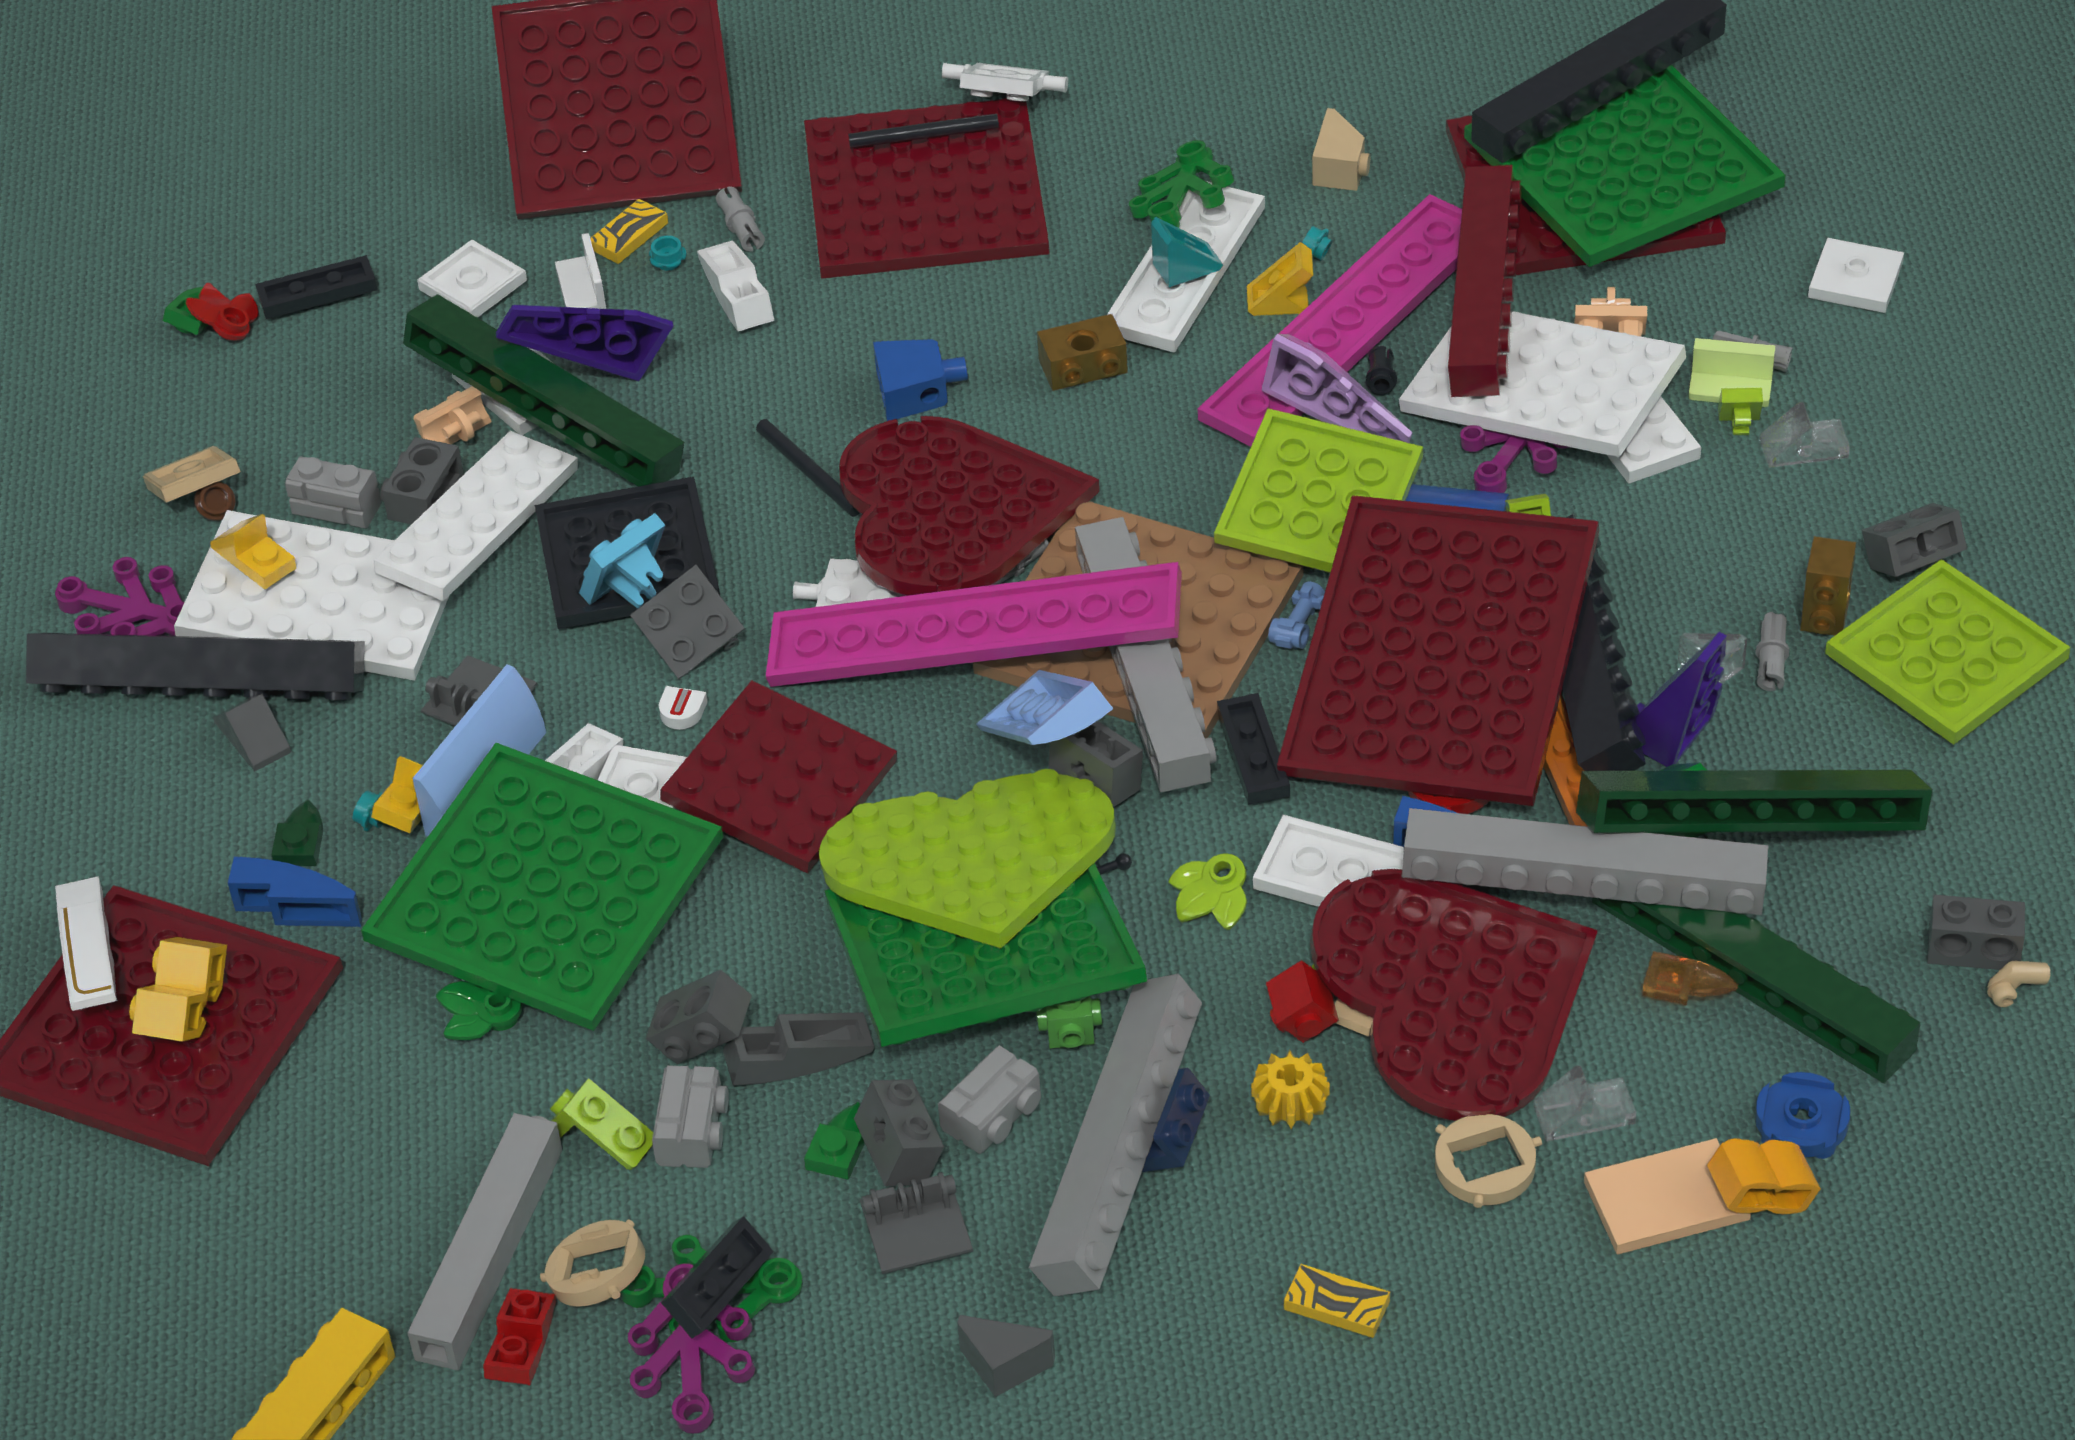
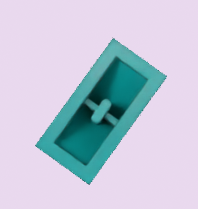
[1151,217,1223,287]

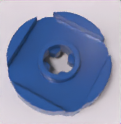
[1755,1072,1851,1159]

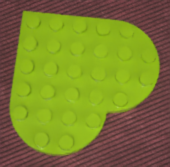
[819,769,1116,948]

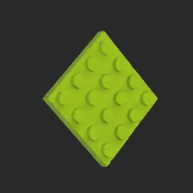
[1214,408,1423,572]
[1825,559,2071,745]

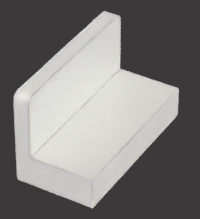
[555,233,606,309]

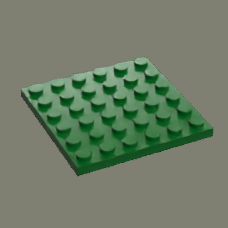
[1464,65,1786,267]
[361,743,723,1031]
[824,863,1147,1047]

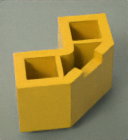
[129,937,227,1042]

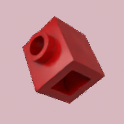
[1266,960,1339,1043]

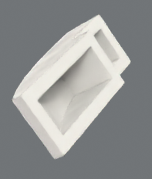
[697,240,774,331]

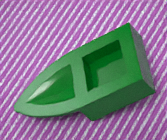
[162,287,208,335]
[804,1102,865,1180]

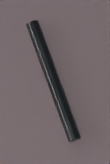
[848,113,999,149]
[756,419,860,517]

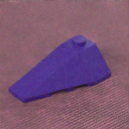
[496,305,674,381]
[1635,632,1727,767]

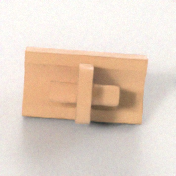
[1574,287,1647,337]
[413,386,492,444]

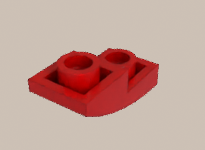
[483,1288,556,1385]

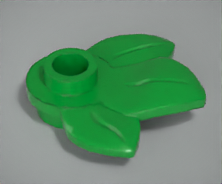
[436,981,522,1040]

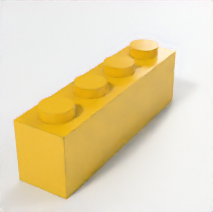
[231,1308,395,1440]

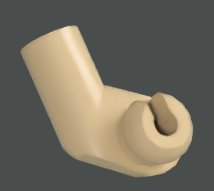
[1987,961,2050,1007]

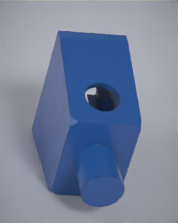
[873,339,968,421]

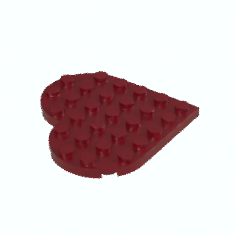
[839,416,1099,596]
[1310,869,1598,1121]

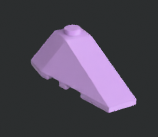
[1261,334,1412,443]

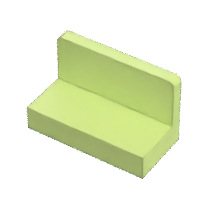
[1689,338,1775,407]

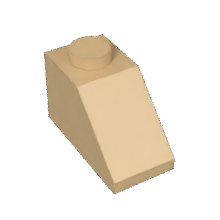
[1312,108,1371,191]

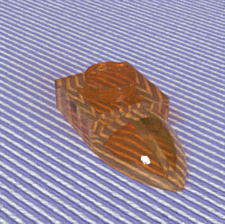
[1642,951,1738,1005]

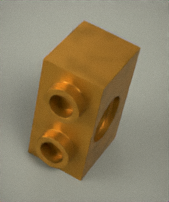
[1037,314,1128,391]
[1800,536,1856,636]

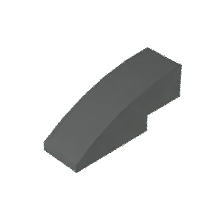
[723,1012,874,1085]

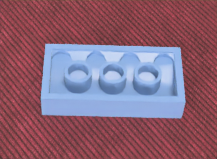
[412,664,546,837]
[976,670,1113,745]

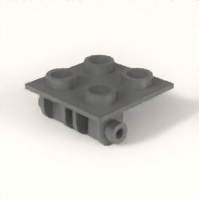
[630,565,745,679]
[421,655,537,726]
[860,1172,973,1274]

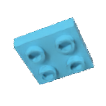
[579,513,665,609]

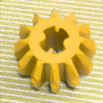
[1251,1049,1330,1129]

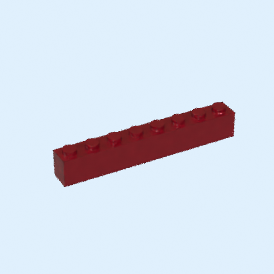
[1448,165,1522,397]

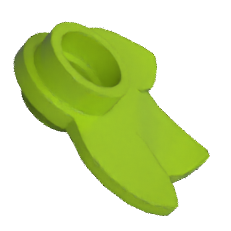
[1169,853,1247,930]

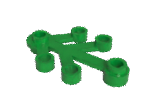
[1129,140,1234,228]
[620,1235,803,1343]

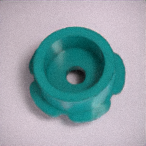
[1302,226,1333,261]
[649,236,687,271]
[352,790,384,832]

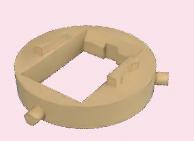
[1435,1114,1542,1208]
[540,1219,645,1307]

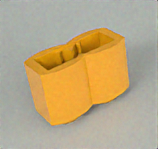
[1707,1138,1821,1214]

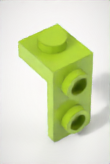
[550,1078,653,1170]

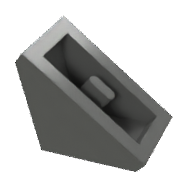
[213,694,291,772]
[957,1315,1055,1397]

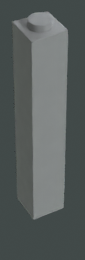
[408,1113,562,1371]

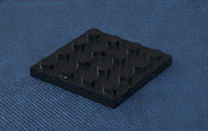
[535,476,720,629]

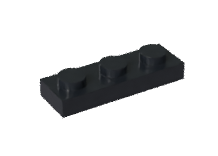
[255,255,378,319]
[1217,693,1290,805]
[661,1216,774,1339]

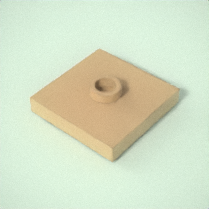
[142,446,240,503]

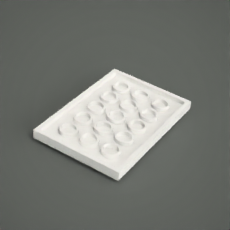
[1399,312,1686,457]
[174,510,450,681]

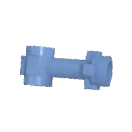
[1268,581,1325,649]

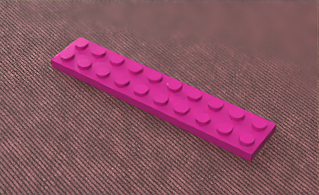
[1197,194,1462,447]
[766,562,1182,687]

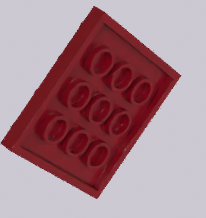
[660,680,897,874]

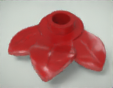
[186,282,258,340]

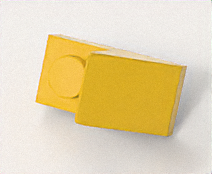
[1247,242,1313,316]
[210,514,296,589]
[371,756,423,834]

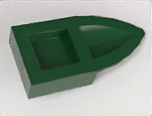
[271,799,323,866]

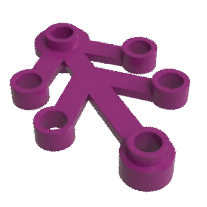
[1460,425,1569,493]
[55,557,185,636]
[628,1264,755,1434]

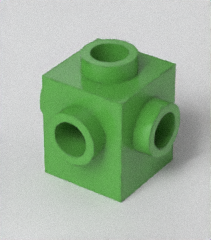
[1037,996,1102,1049]

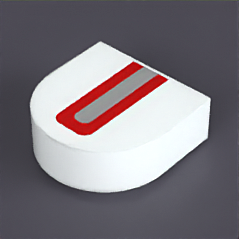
[659,686,708,730]

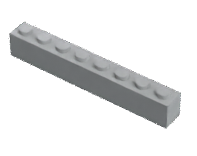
[1075,517,1216,792]
[1402,808,1768,915]
[1029,973,1202,1296]

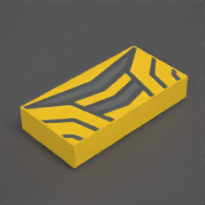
[590,199,668,264]
[1284,1264,1390,1338]

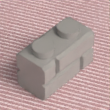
[285,456,381,528]
[938,1045,1041,1154]
[652,1065,729,1168]

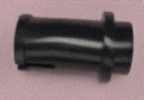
[1366,346,1397,395]

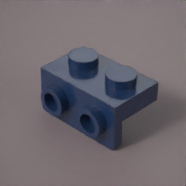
[1142,1067,1210,1172]

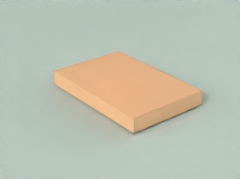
[1584,1138,1751,1255]

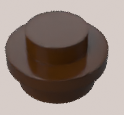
[194,481,235,521]

